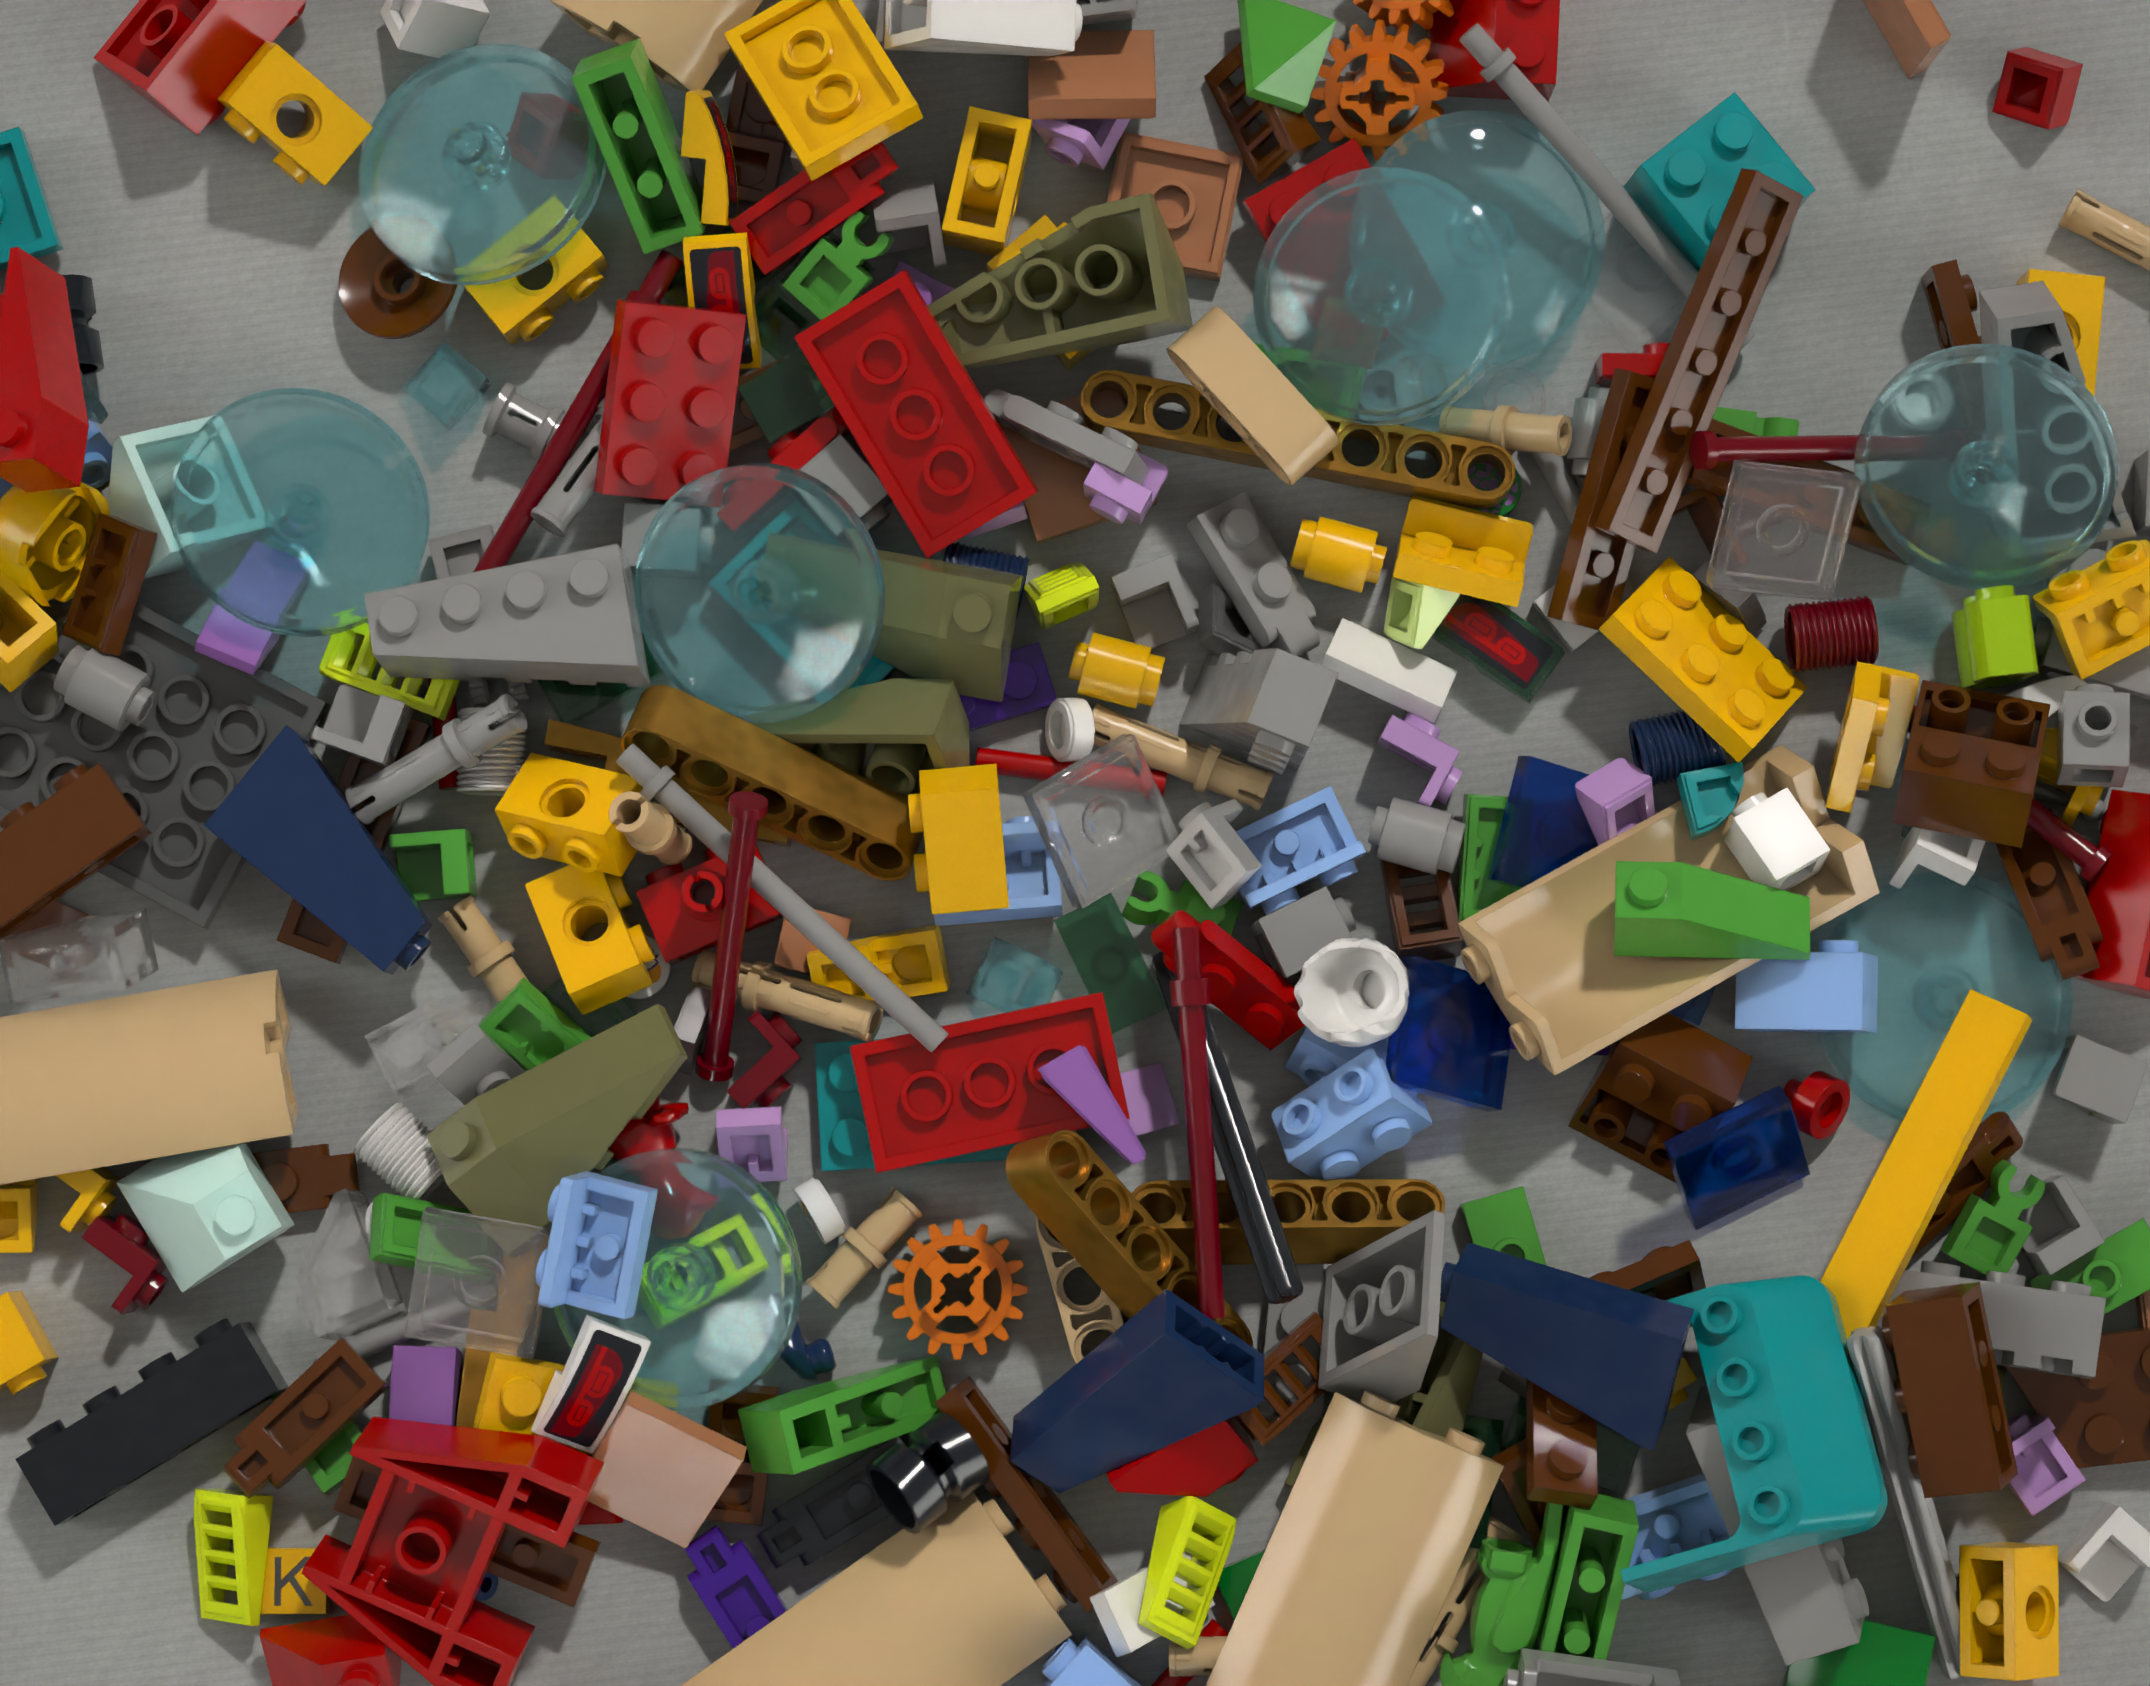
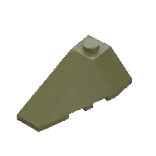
[928,193,1193,369]
[761,531,1023,702]

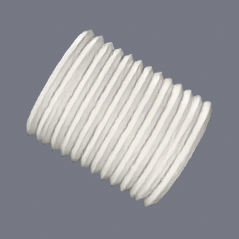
[456,707,528,796]
[354,1103,445,1201]

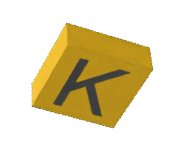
[261,1547,330,1614]

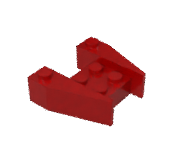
[0,247,89,492]
[301,1417,605,1686]

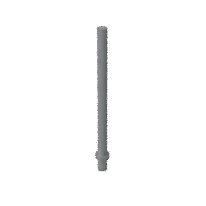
[1459,23,1755,349]
[616,743,949,1052]

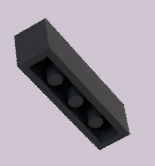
[15,1318,289,1526]

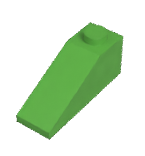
[1614,861,1810,960]
[738,1355,946,1475]

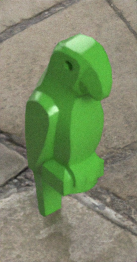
[1439,1503,1563,1686]

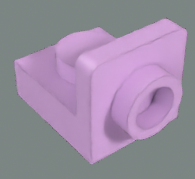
[716,1106,788,1184]

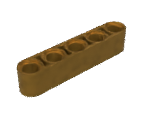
[621,685,924,881]
[1006,1130,1253,1347]
[1131,1179,1445,1265]

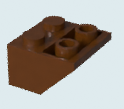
[1893,680,2051,848]
[1568,1012,1753,1186]

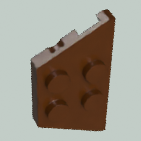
[2005,1328,2150,1468]

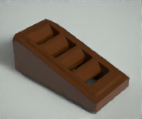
[1204,42,1322,185]
[1377,845,1463,965]
[1234,1312,1326,1447]

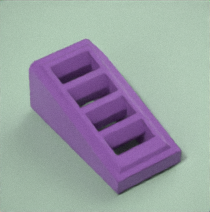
[1037,1045,1146,1165]

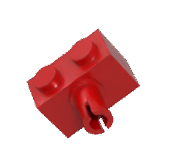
[635,844,784,965]

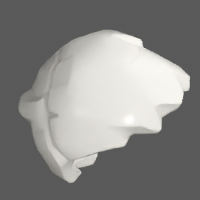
[1294,938,1409,1047]

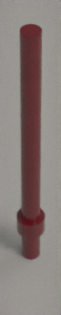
[473,250,683,572]
[1170,927,1225,1319]

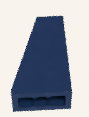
[204,725,433,975]
[1440,1242,1694,1451]
[1010,1289,1265,1493]

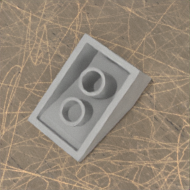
[1318,1210,1445,1402]

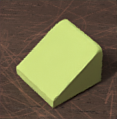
[1383,577,1460,649]

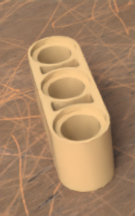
[1166,306,1339,486]
[1036,1217,1124,1364]

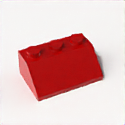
[93,0,307,136]
[1425,0,1560,102]
[2074,789,2150,999]

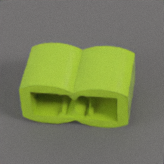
[1951,585,2039,690]

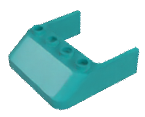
[1620,1275,1888,1593]

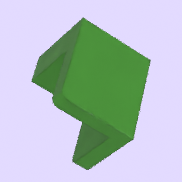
[389,829,478,902]

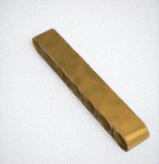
[1081,370,1515,509]

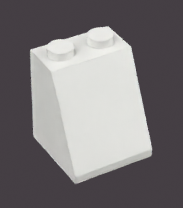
[884,0,1083,57]

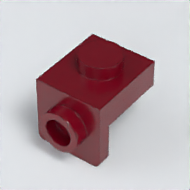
[726,1010,804,1109]
[81,1213,169,1314]

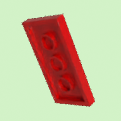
[794,270,1038,558]
[850,992,1130,1173]

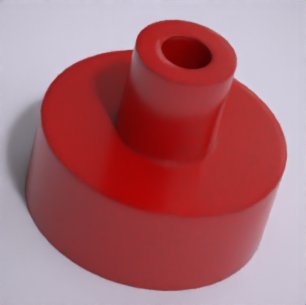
[1782,1071,1850,1140]

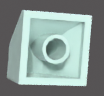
[108,414,270,579]
[116,1142,295,1293]

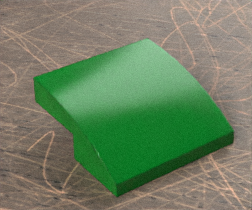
[1784,1618,1936,1686]

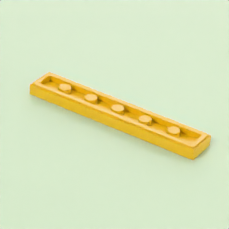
[1820,989,2033,1339]

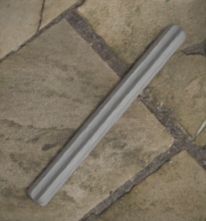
[1846,1326,1971,1680]

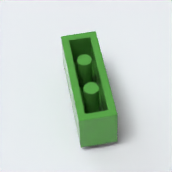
[571,38,707,255]
[1532,1493,1639,1660]

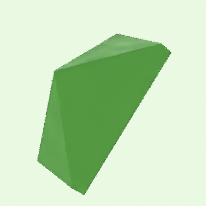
[1237,0,1337,114]

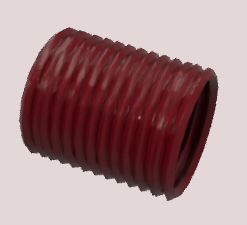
[1784,595,1879,673]

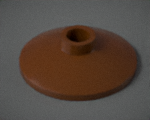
[338,217,459,339]

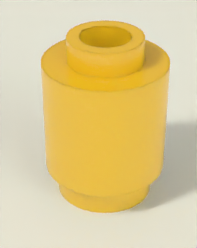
[1290,516,1387,593]
[1068,632,1166,709]

